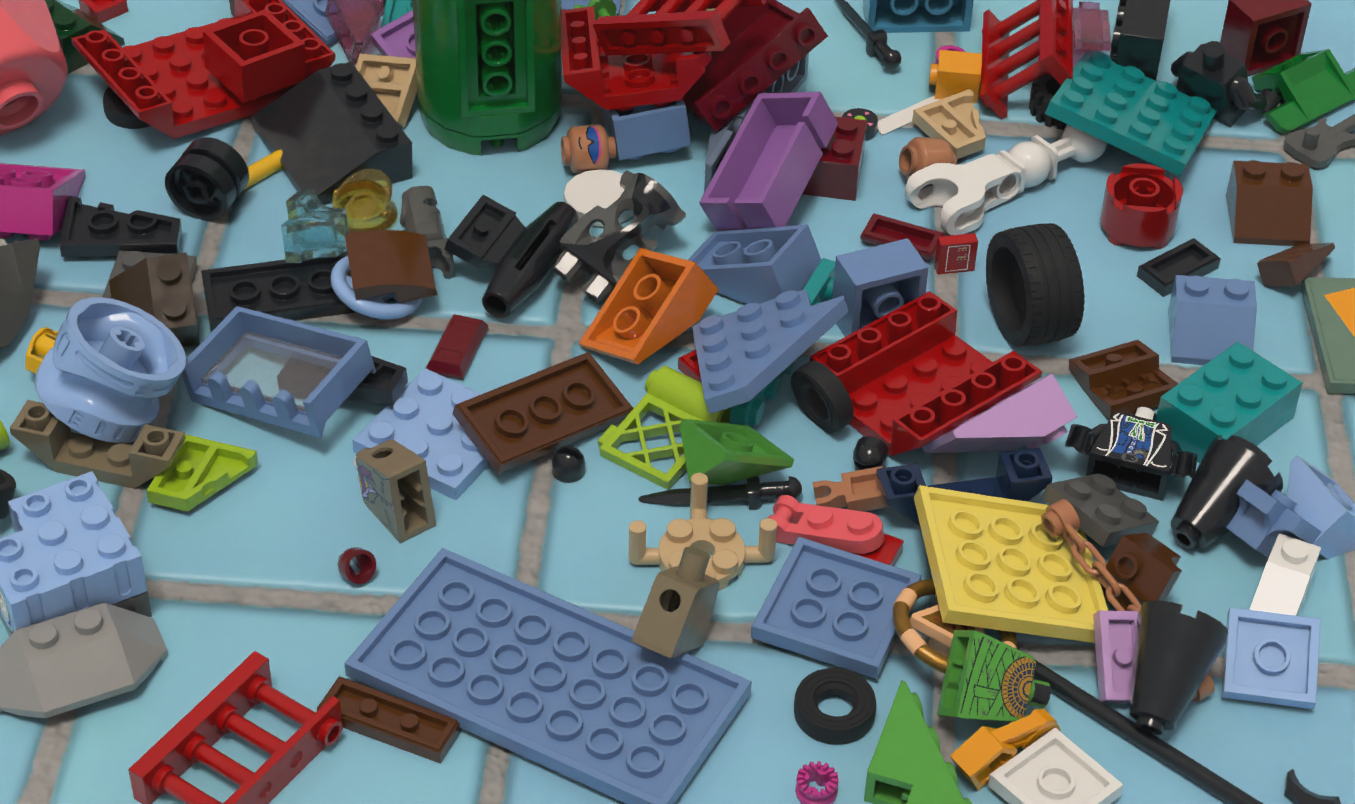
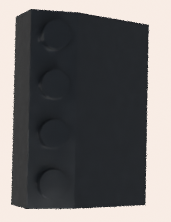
[251,62,412,207]

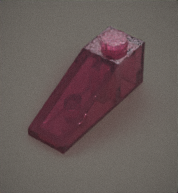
[1073,2,1111,53]

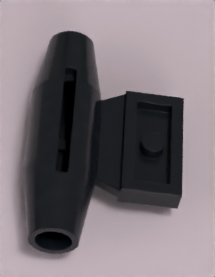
[444,195,578,318]

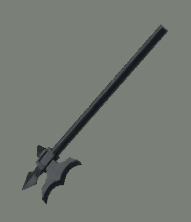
[1018,649,1341,804]

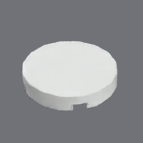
[564,169,633,227]

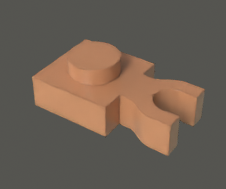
[812,466,889,511]

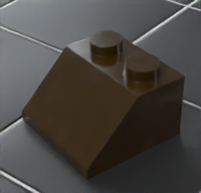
[109,253,200,347]

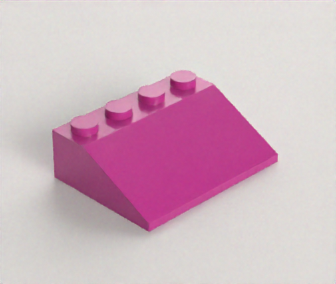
[0,163,85,241]

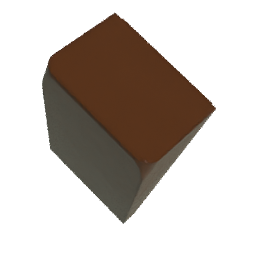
[1257,243,1335,287]

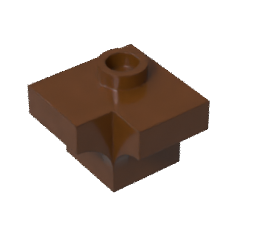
[1100,533,1182,611]

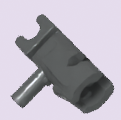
[400,186,454,279]

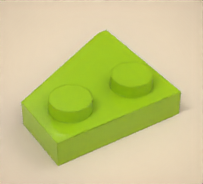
[146,434,258,512]

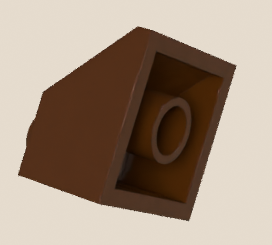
[1226,160,1313,246]

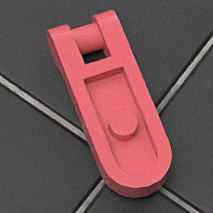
[768,495,885,554]

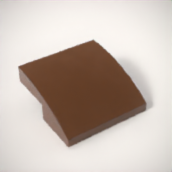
[344,230,437,303]
[1069,340,1178,419]

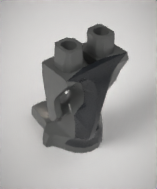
[554,170,686,305]

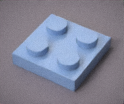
[1221,607,1321,709]

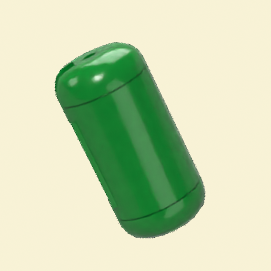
[413,0,562,155]

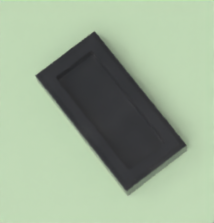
[1137,238,1221,297]

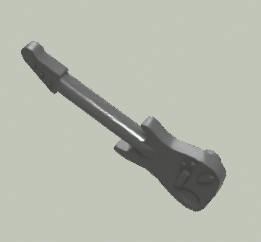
[1284,114,1355,169]

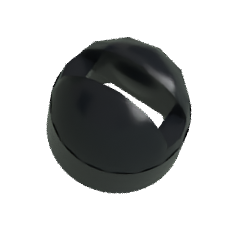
[853,436,889,470]
[552,446,585,483]

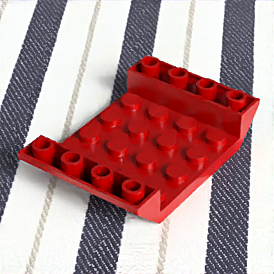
[72,0,335,139]

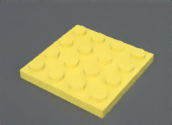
[914,485,1108,643]

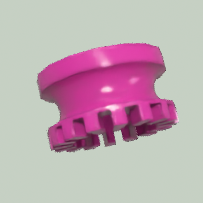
[795,761,839,804]

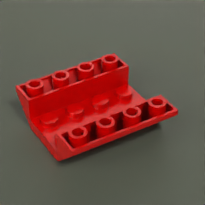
[810,291,1042,456]

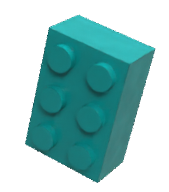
[1157,341,1303,463]

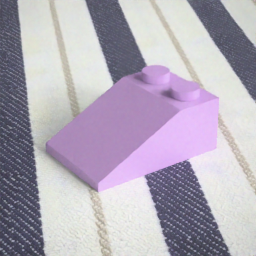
[922,373,1077,453]

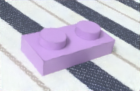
[1093,610,1139,704]

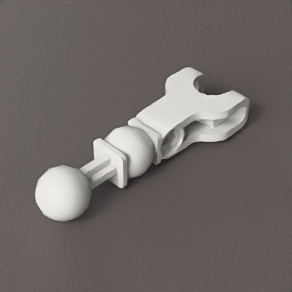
[905,125,1108,235]

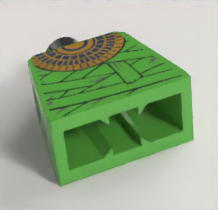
[937,630,1051,721]

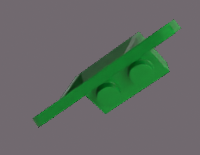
[1251,49,1355,135]

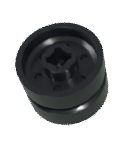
[165,137,249,221]

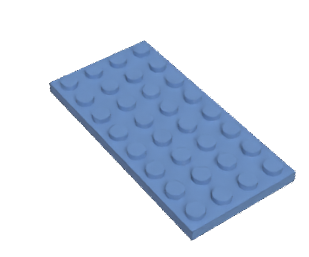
[344,548,752,804]

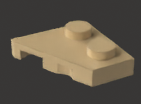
[355,54,417,128]
[912,89,986,159]

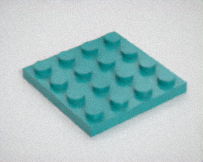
[1045,49,1217,176]

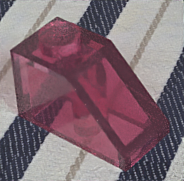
[325,0,384,65]

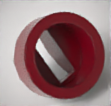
[337,547,376,584]

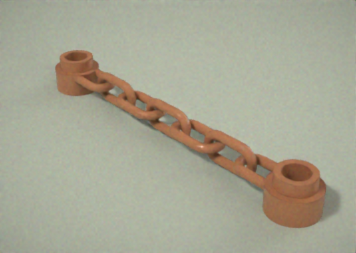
[1041,499,1215,702]

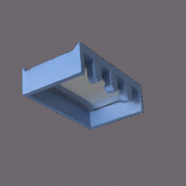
[181,306,376,439]

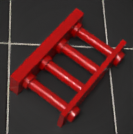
[592,0,766,56]
[979,0,1073,119]
[128,651,343,804]

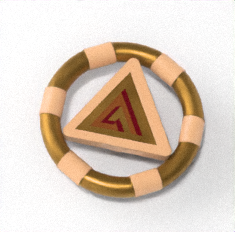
[893,578,1017,674]

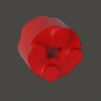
[1100,163,1183,249]

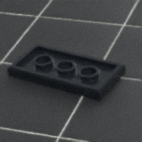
[201,251,356,332]

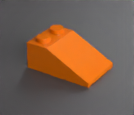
[579,248,719,365]

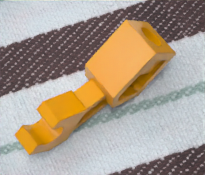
[950,709,1061,791]

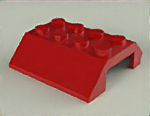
[561,6,713,111]

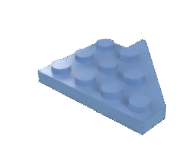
[692,289,849,414]

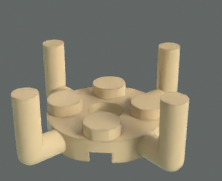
[628,473,777,591]

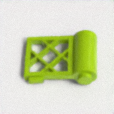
[598,366,730,490]

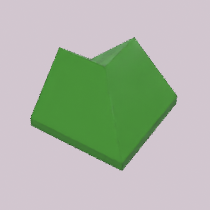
[680,419,794,485]

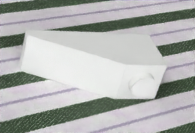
[1250,533,1321,616]

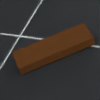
[317,676,462,764]

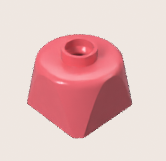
[0,0,68,136]

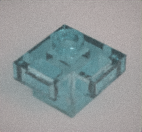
[281,190,349,263]

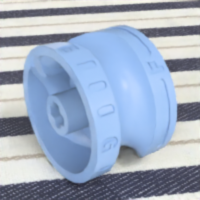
[34,297,186,443]

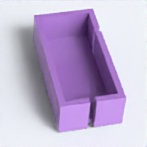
[699,92,838,231]

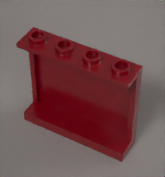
[682,0,828,132]

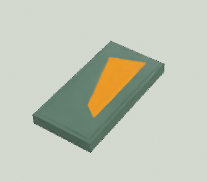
[1301,277,1355,394]

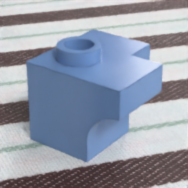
[1226,479,1321,558]

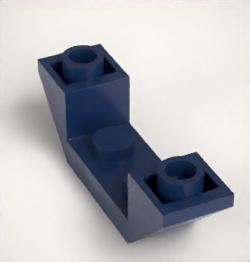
[876,448,1053,526]

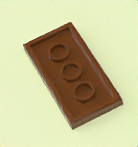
[452,352,634,474]

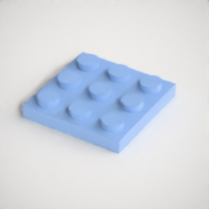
[352,368,490,500]

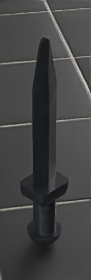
[835,0,902,70]
[639,476,802,509]

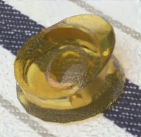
[330,169,398,234]

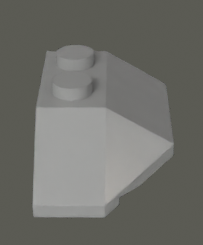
[0,602,168,719]

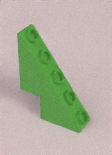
[864,680,972,804]

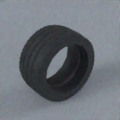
[986,223,1085,346]

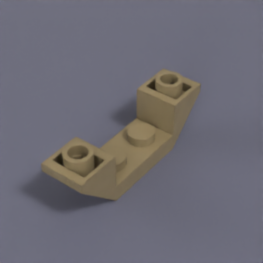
[10,400,186,489]

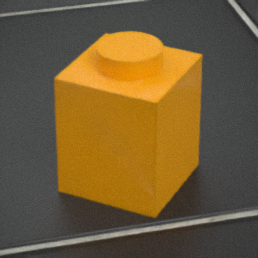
[929,50,982,103]

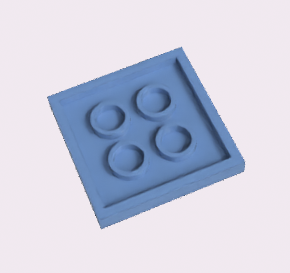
[751,537,922,679]

